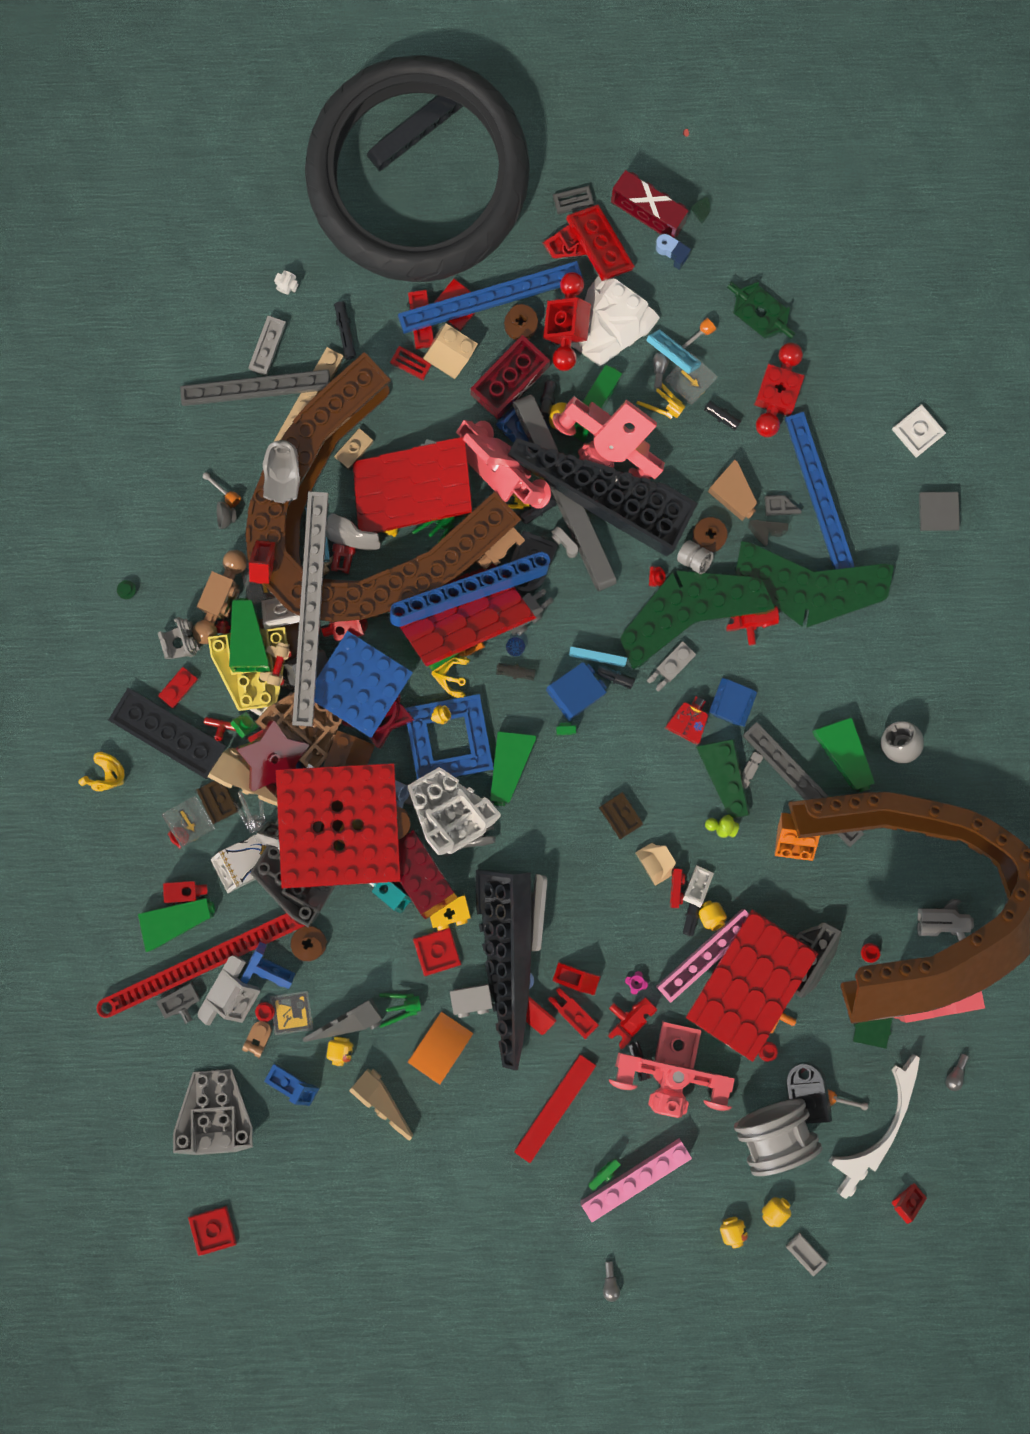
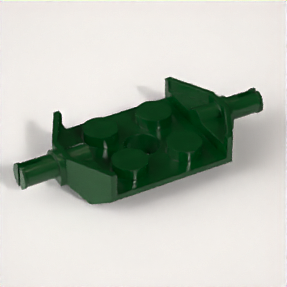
[727,282,796,339]

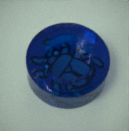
[506,637,525,657]

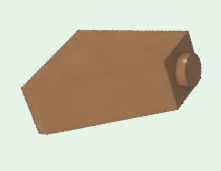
[708,460,757,521]

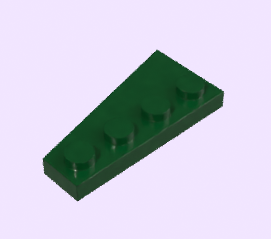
[696,739,750,818]

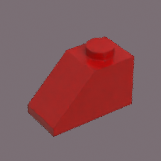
[249,540,276,584]
[552,962,600,995]

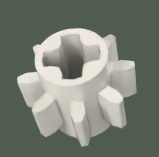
[274,271,298,295]

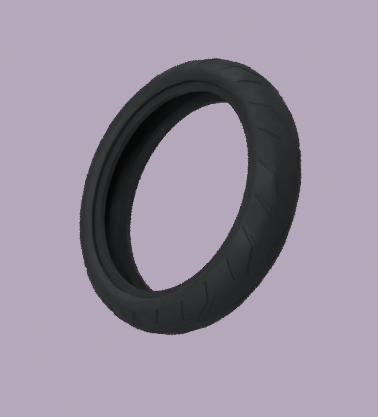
[305,55,530,282]

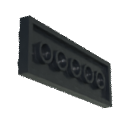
[108,688,227,779]

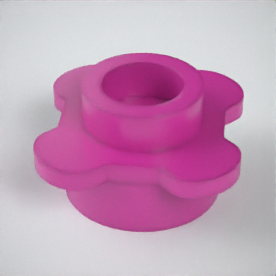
[625,971,648,994]

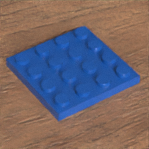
[315,631,413,738]

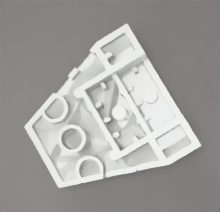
[571,275,660,366]
[408,767,501,855]

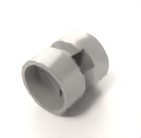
[677,540,714,574]

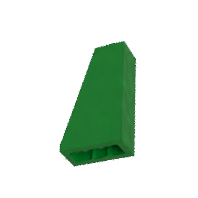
[571,365,622,442]
[229,598,271,672]
[812,718,875,792]
[490,732,536,807]
[138,898,215,952]

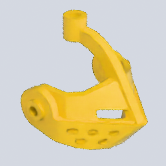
[431,656,470,698]
[78,752,125,792]

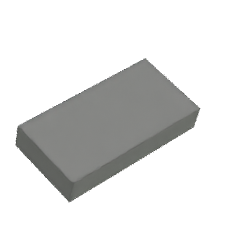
[786,1233,827,1277]

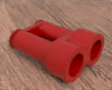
[331,544,356,574]

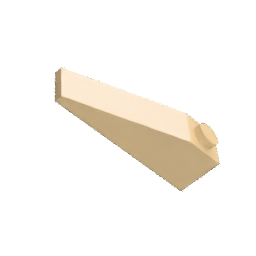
[208,748,277,806]
[349,1069,413,1141]

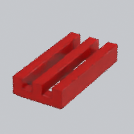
[390,346,432,381]

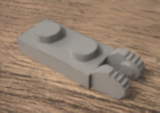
[647,641,696,692]

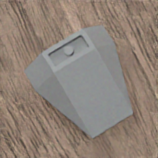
[173,1069,253,1155]

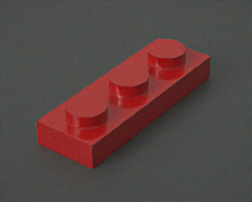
[408,290,434,349]

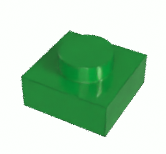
[230,712,258,738]
[556,722,576,736]

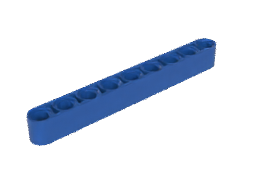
[390,552,550,627]

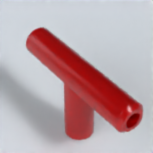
[204,717,236,741]

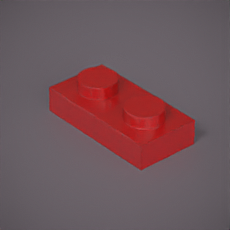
[158,667,199,709]
[670,869,685,908]

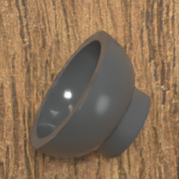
[217,502,236,529]

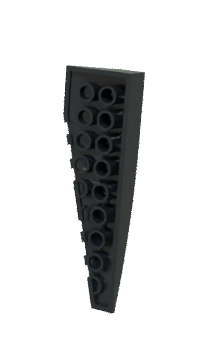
[508,438,698,557]
[476,869,531,1071]

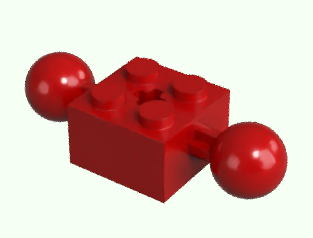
[544,272,591,371]
[754,342,804,437]

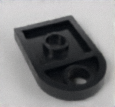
[508,531,558,592]
[787,1063,832,1124]

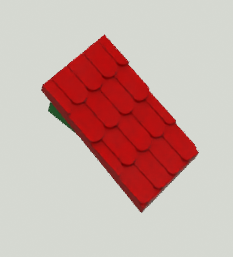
[353,437,472,533]
[389,563,536,671]
[686,909,818,1062]

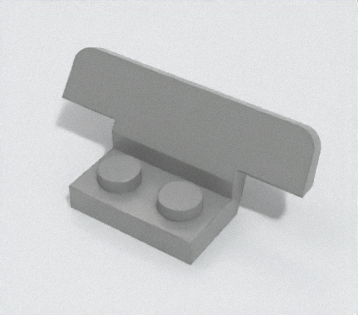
[531,874,547,951]
[198,955,261,1025]

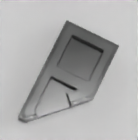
[764,495,802,516]

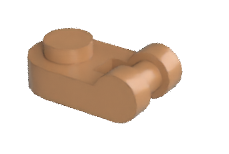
[242,1021,272,1058]

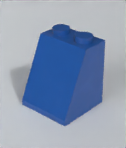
[546,662,607,721]

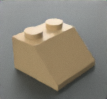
[423,323,478,379]

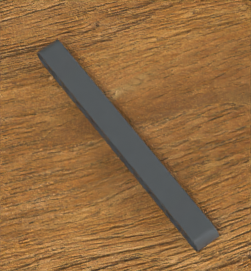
[513,395,616,591]

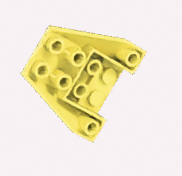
[208,627,288,711]

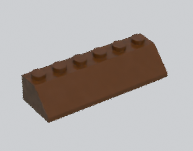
[313,730,375,849]

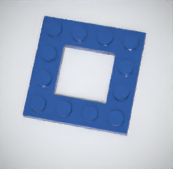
[405,694,494,780]

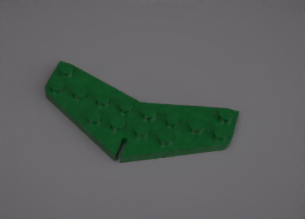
[736,541,894,628]
[621,571,775,669]

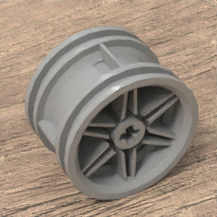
[734,1099,823,1176]

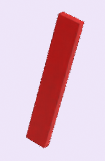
[514,1054,596,1163]

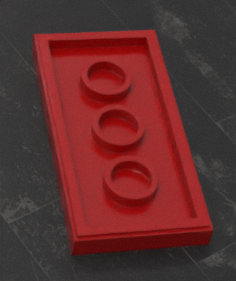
[566,204,635,281]

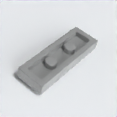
[248,316,286,376]

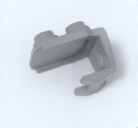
[158,617,200,659]

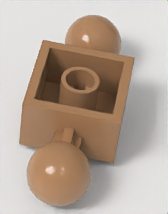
[192,550,247,644]

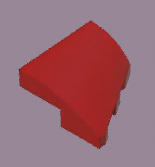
[542,224,587,259]

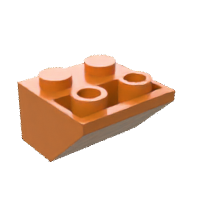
[775,813,820,861]

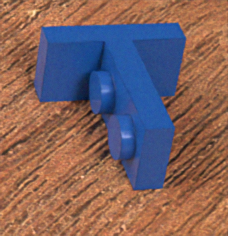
[240,942,295,989]
[264,1064,320,1106]

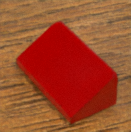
[526,996,557,1035]

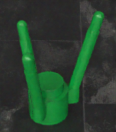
[412,517,456,544]
[379,993,421,1028]

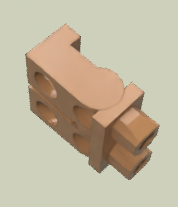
[476,527,525,570]

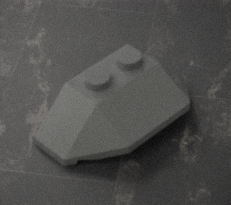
[795,923,842,998]

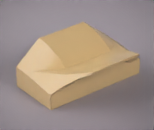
[635,843,676,886]

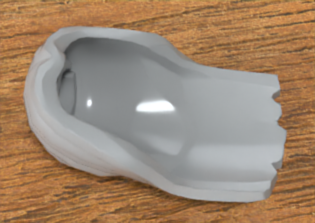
[263,440,300,503]
[326,513,381,550]

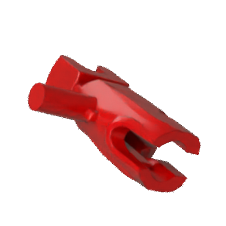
[726,606,779,646]
[608,997,658,1049]

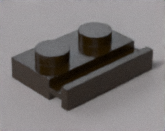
[196,780,239,824]
[599,792,644,840]

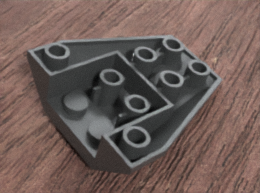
[250,845,336,927]

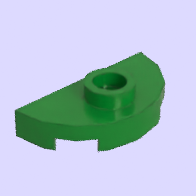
[589,1159,621,1191]

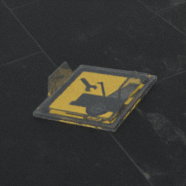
[270,991,313,1035]

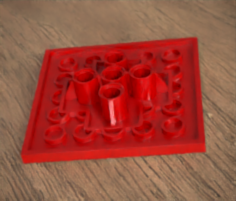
[276,764,400,888]

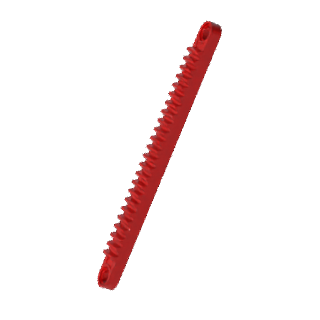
[96,913,305,1018]

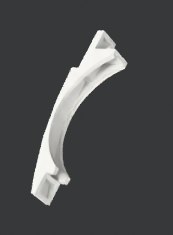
[829,1054,920,1199]

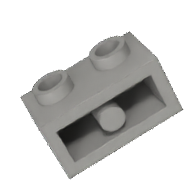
[450,984,492,1018]

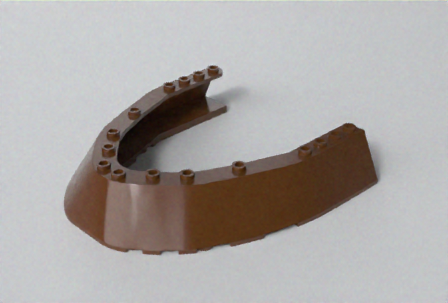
[246,352,521,622]
[788,792,1030,1024]

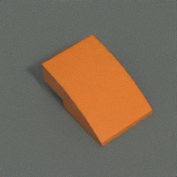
[407,1011,473,1085]

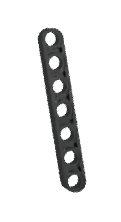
[367,95,463,171]

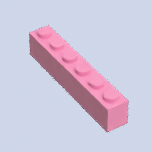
[656,909,748,1003]
[581,1138,692,1222]

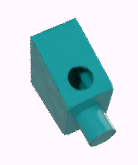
[369,882,412,913]

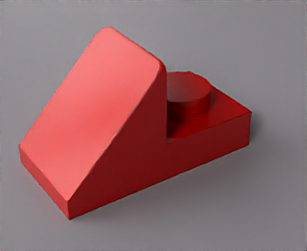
[892,1183,927,1224]

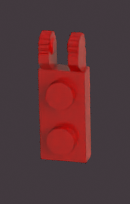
[548,987,599,1039]

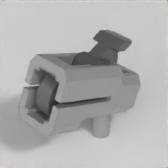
[918,899,974,941]

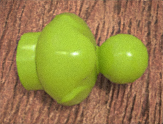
[705,815,739,838]

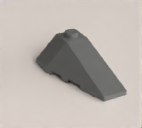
[303,998,383,1042]

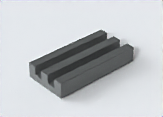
[553,186,594,215]

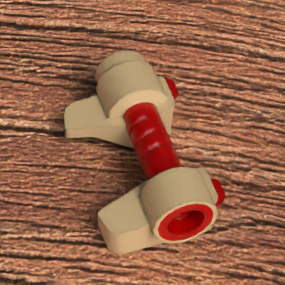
[260,642,291,687]

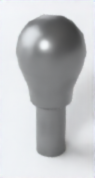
[653,352,670,389]
[945,1054,969,1091]
[603,1261,620,1302]

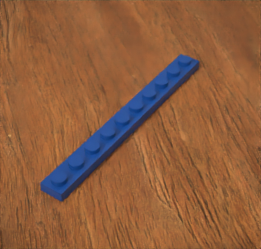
[398,261,583,334]
[785,412,855,570]

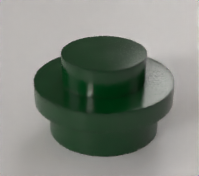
[117,580,136,600]

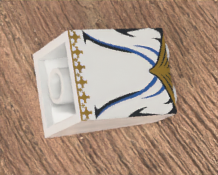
[211,835,267,893]

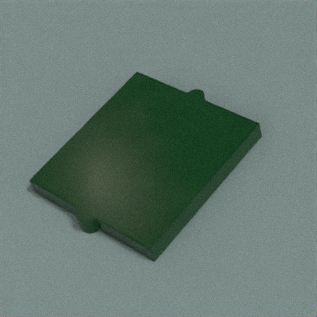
[853,1018,893,1049]

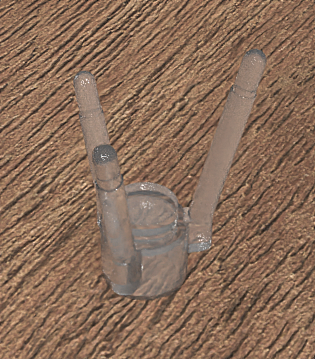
[233,791,267,833]

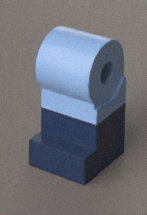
[656,234,691,270]

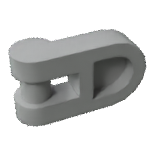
[551,526,578,558]

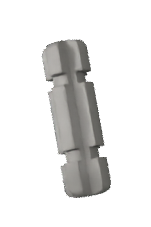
[742,752,763,789]

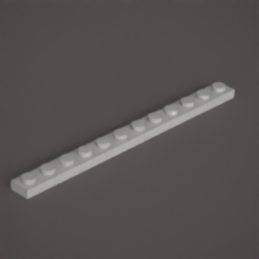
[292,492,329,727]

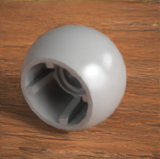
[881,721,924,763]

